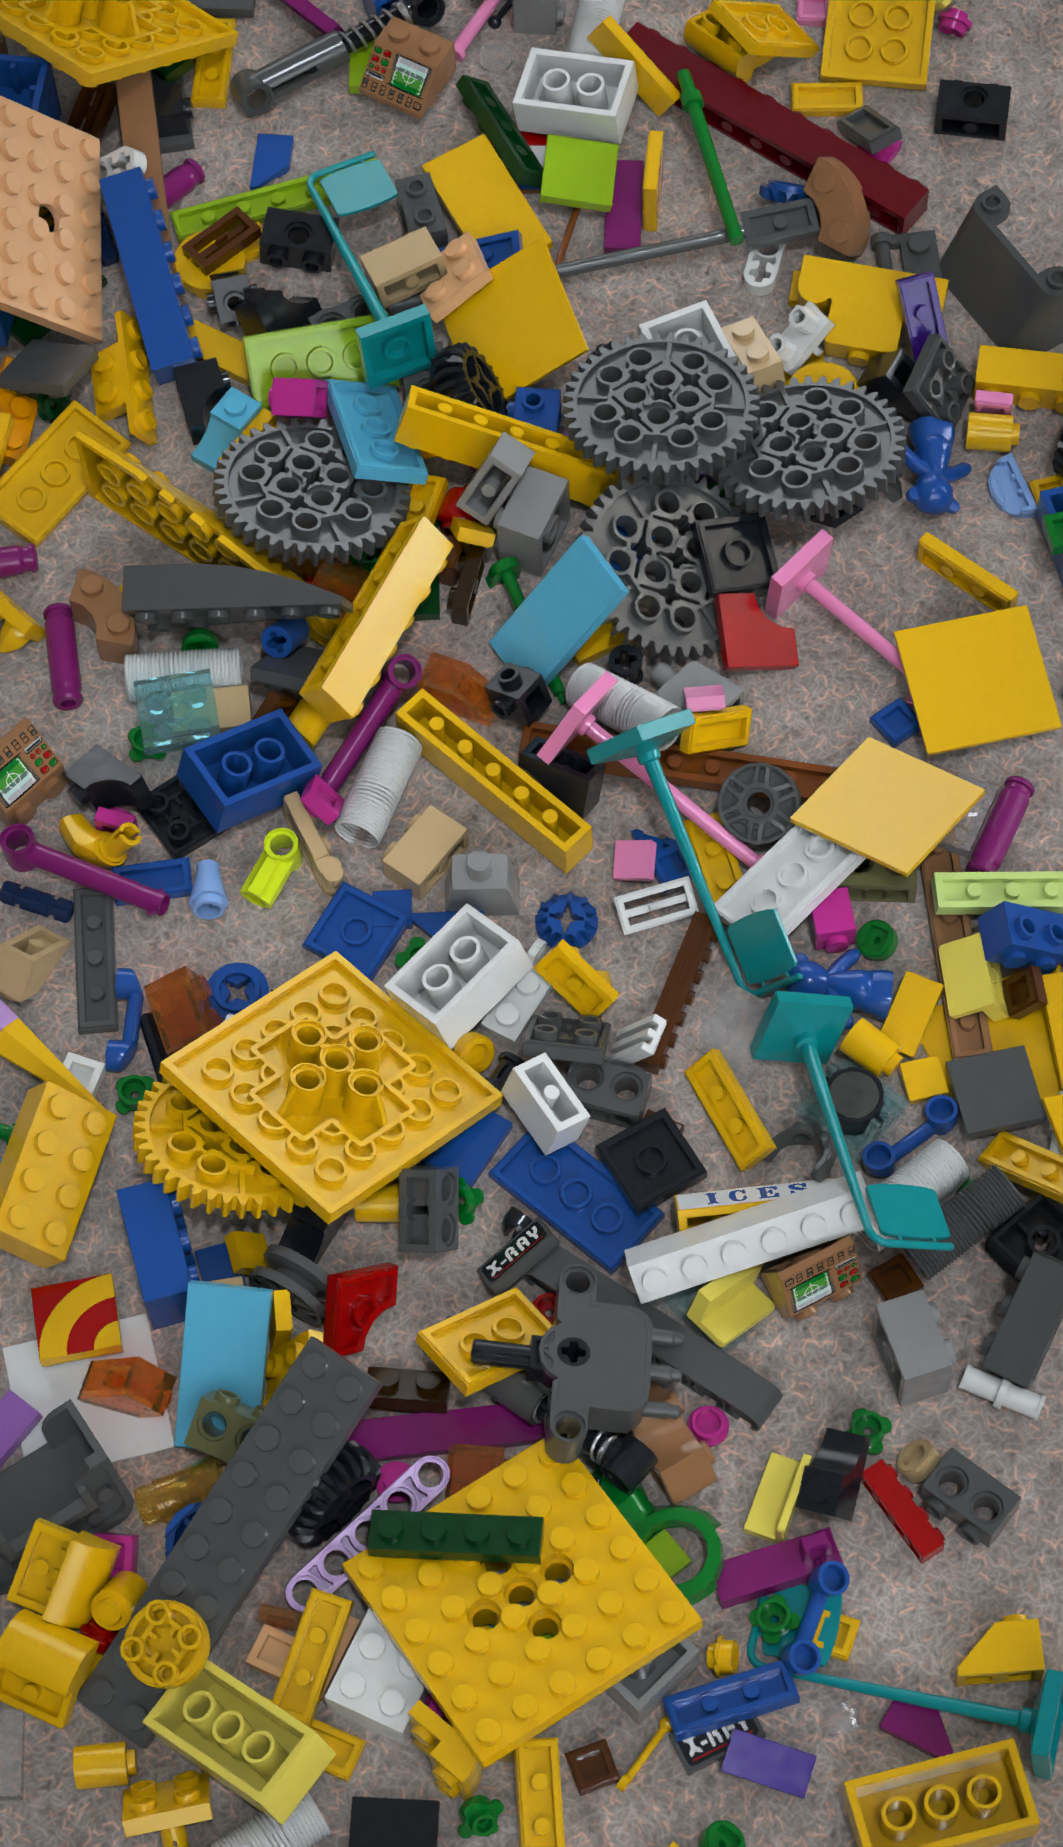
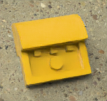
[683,10,775,82]
[6,1517,122,1629]
[0,1608,99,1729]
[408,1700,483,1801]

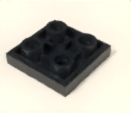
[133,776,232,859]

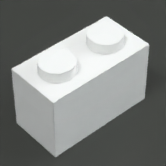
[501,1052,590,1156]

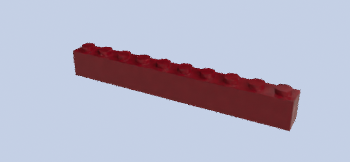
[627,22,929,234]

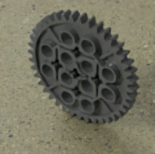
[563,332,760,485]
[712,376,907,523]
[212,417,411,566]
[576,474,767,663]

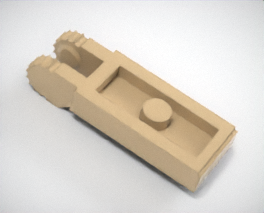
[283,791,345,898]

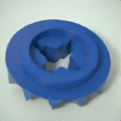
[759,180,815,204]
[535,891,598,949]
[206,963,269,1019]

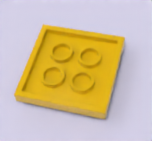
[820,0,936,91]

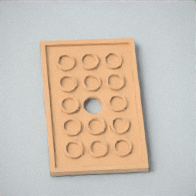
[0,96,103,344]

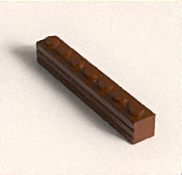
[634,911,718,1075]

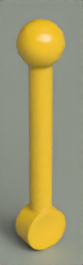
[616,1716,672,1793]

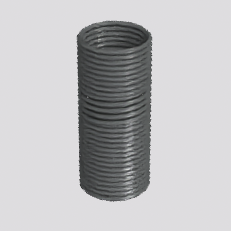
[897,1165,1026,1280]

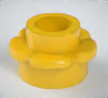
[707,1635,739,1678]

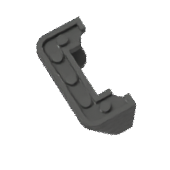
[939,185,1063,352]
[0,1399,134,1595]

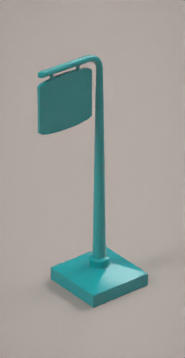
[306,151,437,390]
[586,708,803,998]
[749,990,954,1251]
[747,1585,1063,1781]

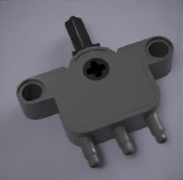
[470,1264,684,1464]

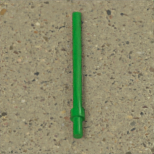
[676,69,744,246]

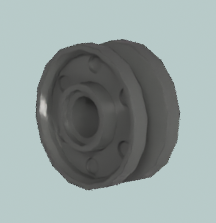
[718,762,802,845]
[248,1244,329,1326]

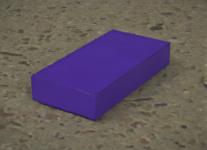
[719,1728,817,1799]

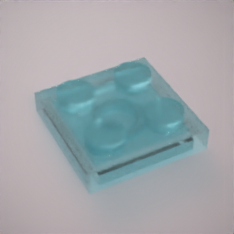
[134,668,221,755]

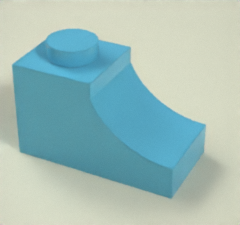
[191,387,262,473]

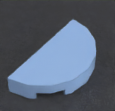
[987,452,1038,519]

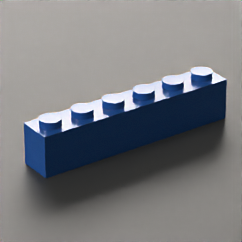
[99,167,204,385]

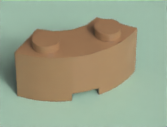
[803,157,870,257]
[69,568,140,664]
[625,1381,717,1506]

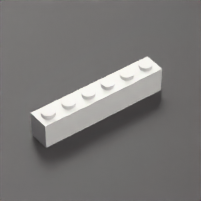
[624,1171,877,1304]

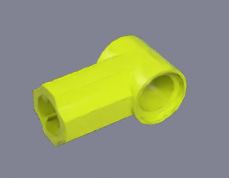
[240,827,303,909]

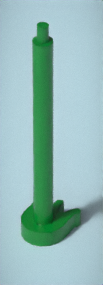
[485,557,567,706]

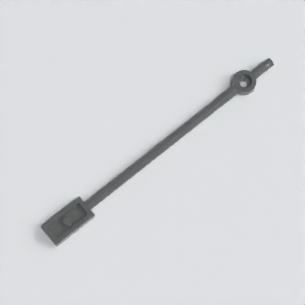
[389,197,820,314]

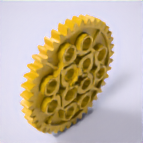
[132,1077,306,1219]

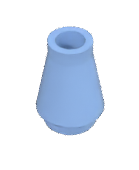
[189,859,228,920]

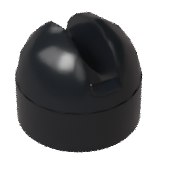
[501,1206,533,1240]

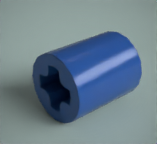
[261,618,309,658]

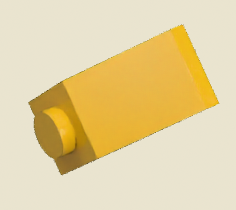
[955,1614,1045,1686]

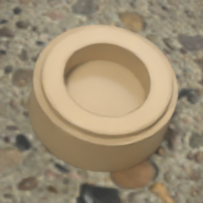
[897,1439,941,1483]

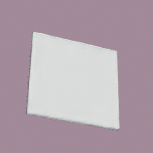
[2,1313,175,1463]

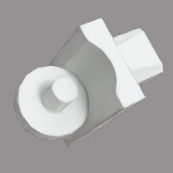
[769,301,835,375]

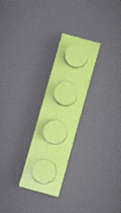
[930,871,1063,915]

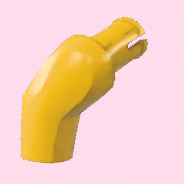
[58,813,141,868]

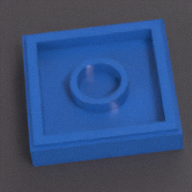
[302,881,410,981]

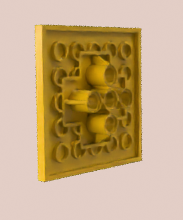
[0,0,239,88]
[159,951,504,1225]
[342,1434,703,1769]

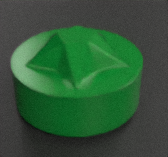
[181,628,220,652]
[856,920,898,961]
[699,1820,745,1847]

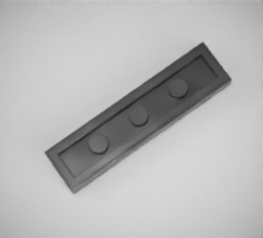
[73,888,119,1035]

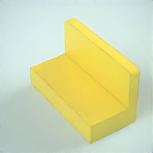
[938,933,1009,1022]
[686,1263,776,1348]
[743,1452,812,1544]

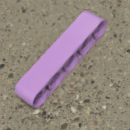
[284,1455,450,1612]

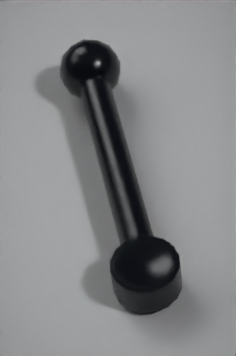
[488,0,513,29]

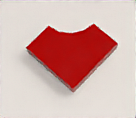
[714,593,799,671]
[323,1262,398,1356]

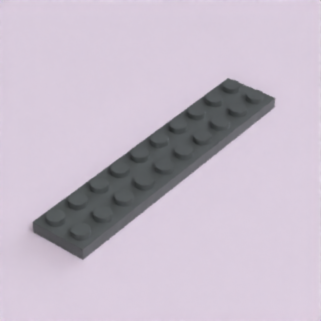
[77,1336,384,1748]

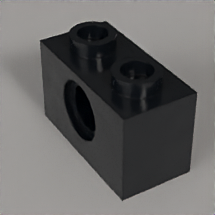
[934,79,1012,141]
[259,207,339,274]

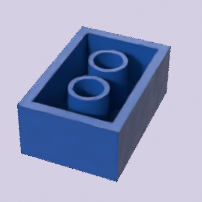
[176,709,323,833]
[116,1181,200,1330]

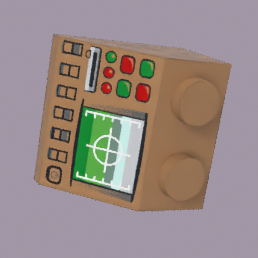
[359,16,456,120]
[0,717,66,827]
[759,1235,862,1321]

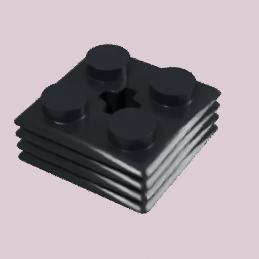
[985,1193,1063,1283]

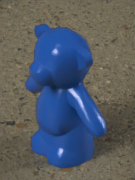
[904,416,972,515]
[786,948,894,1030]

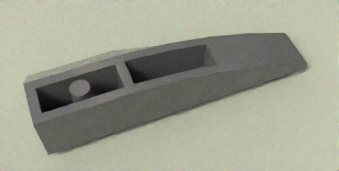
[122,563,353,632]

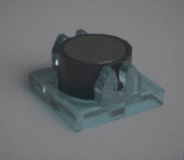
[795,1055,910,1163]

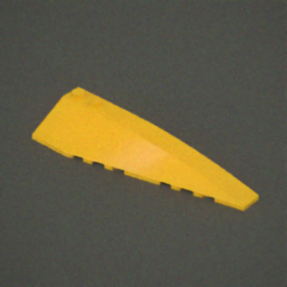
[74,431,384,683]

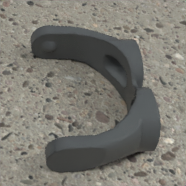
[763,1121,837,1182]

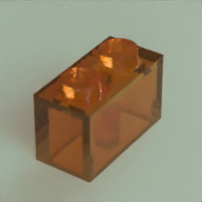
[144,966,223,1056]

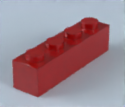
[861,1459,945,1564]

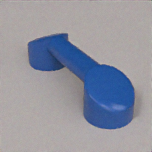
[105,968,144,1072]
[862,1095,958,1177]
[782,1561,850,1676]

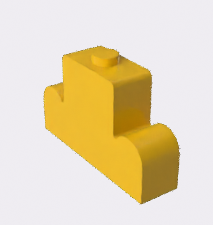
[798,254,949,366]

